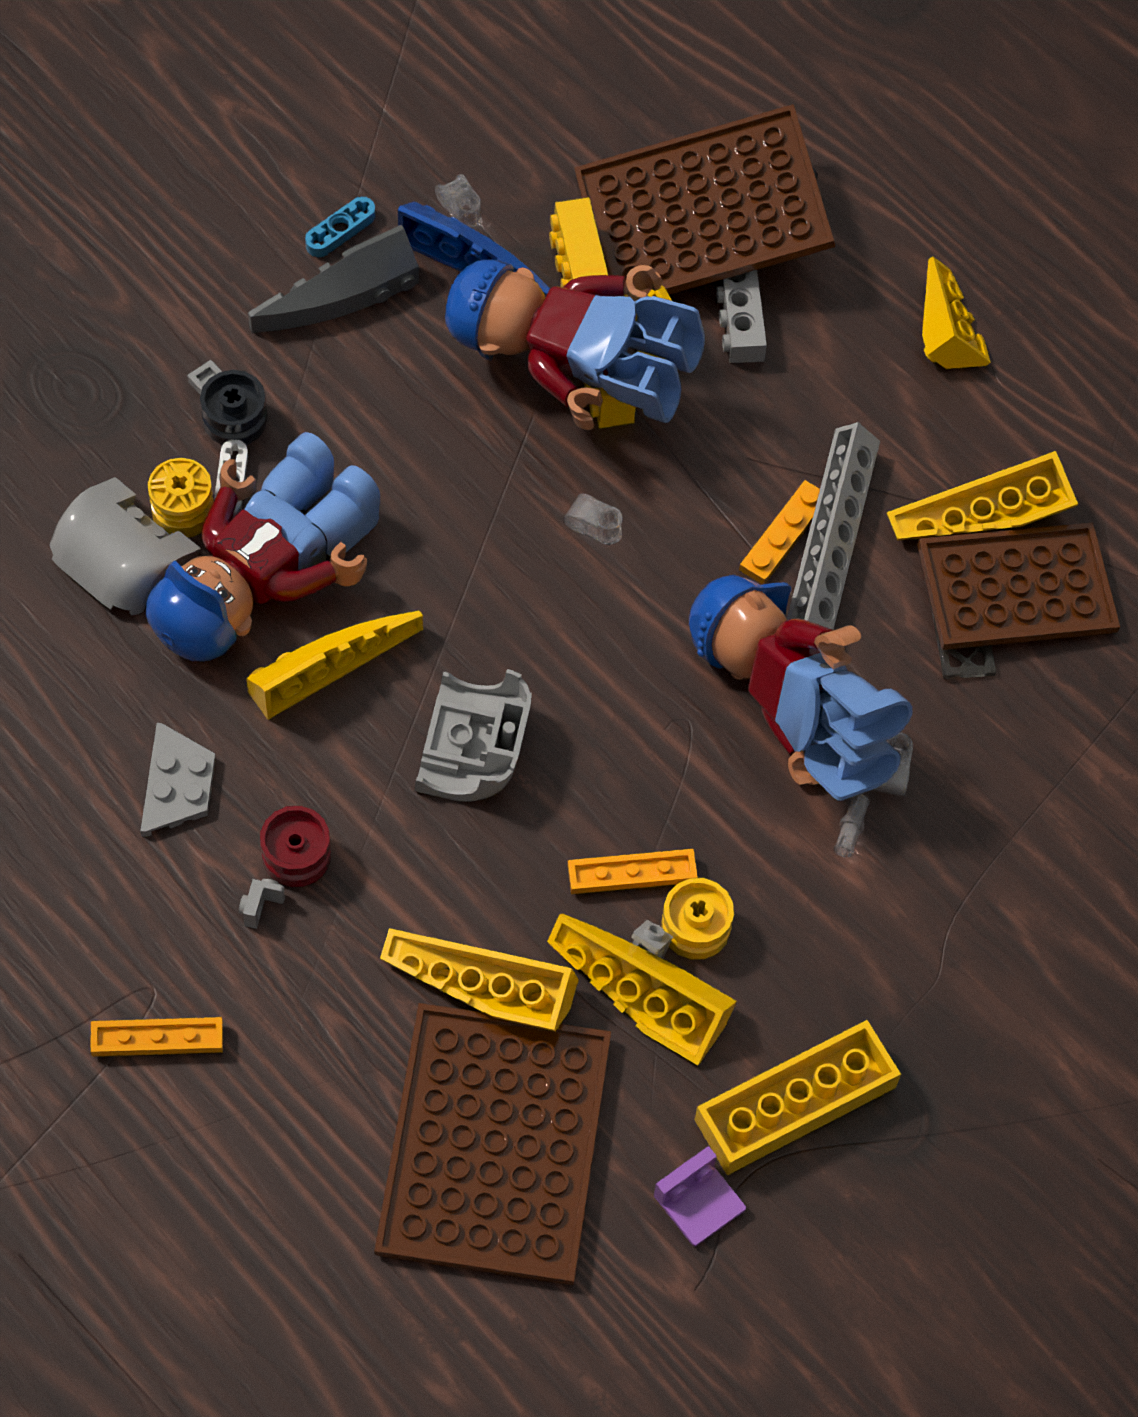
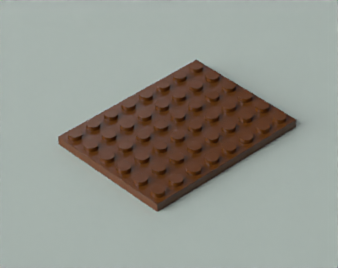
[574,104,835,297]
[374,1003,611,1285]

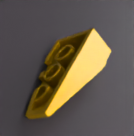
[922,256,991,369]

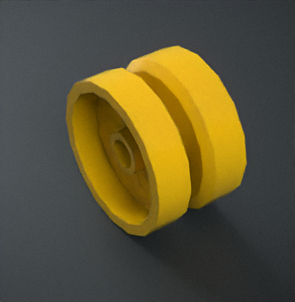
[661,878,734,959]

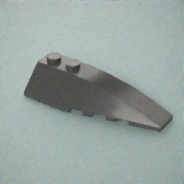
[248,225,419,333]

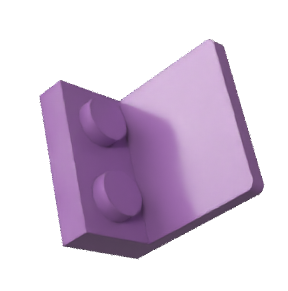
[654,1146,746,1247]

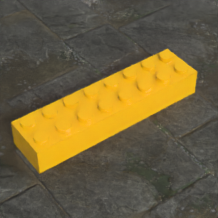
[549,198,635,428]

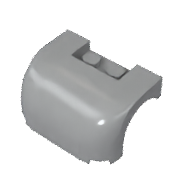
[49,477,201,615]
[414,669,532,801]

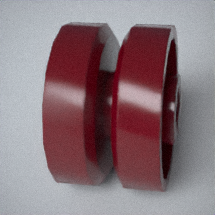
[260,806,331,887]

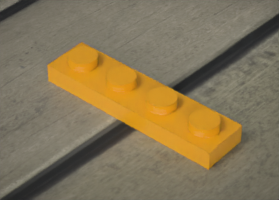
[739,480,820,584]
[568,849,698,894]
[90,1017,223,1056]

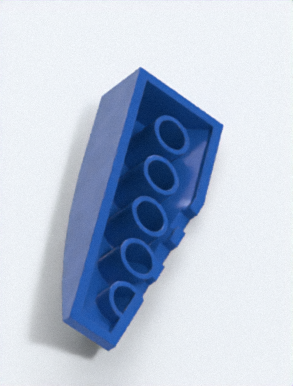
[398,202,550,297]

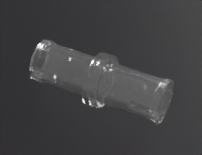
[834,794,870,857]

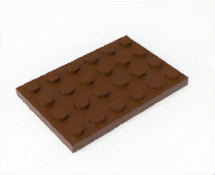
[917,522,1120,650]

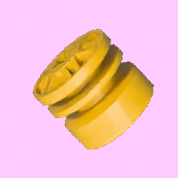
[148,458,214,537]

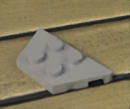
[140,723,216,837]

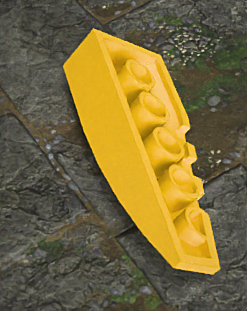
[887,451,1078,541]
[246,611,423,720]
[547,913,737,1065]
[380,928,579,1031]

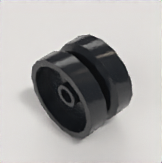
[200,370,268,445]

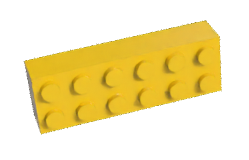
[695,1020,901,1175]

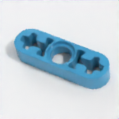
[305,197,375,257]

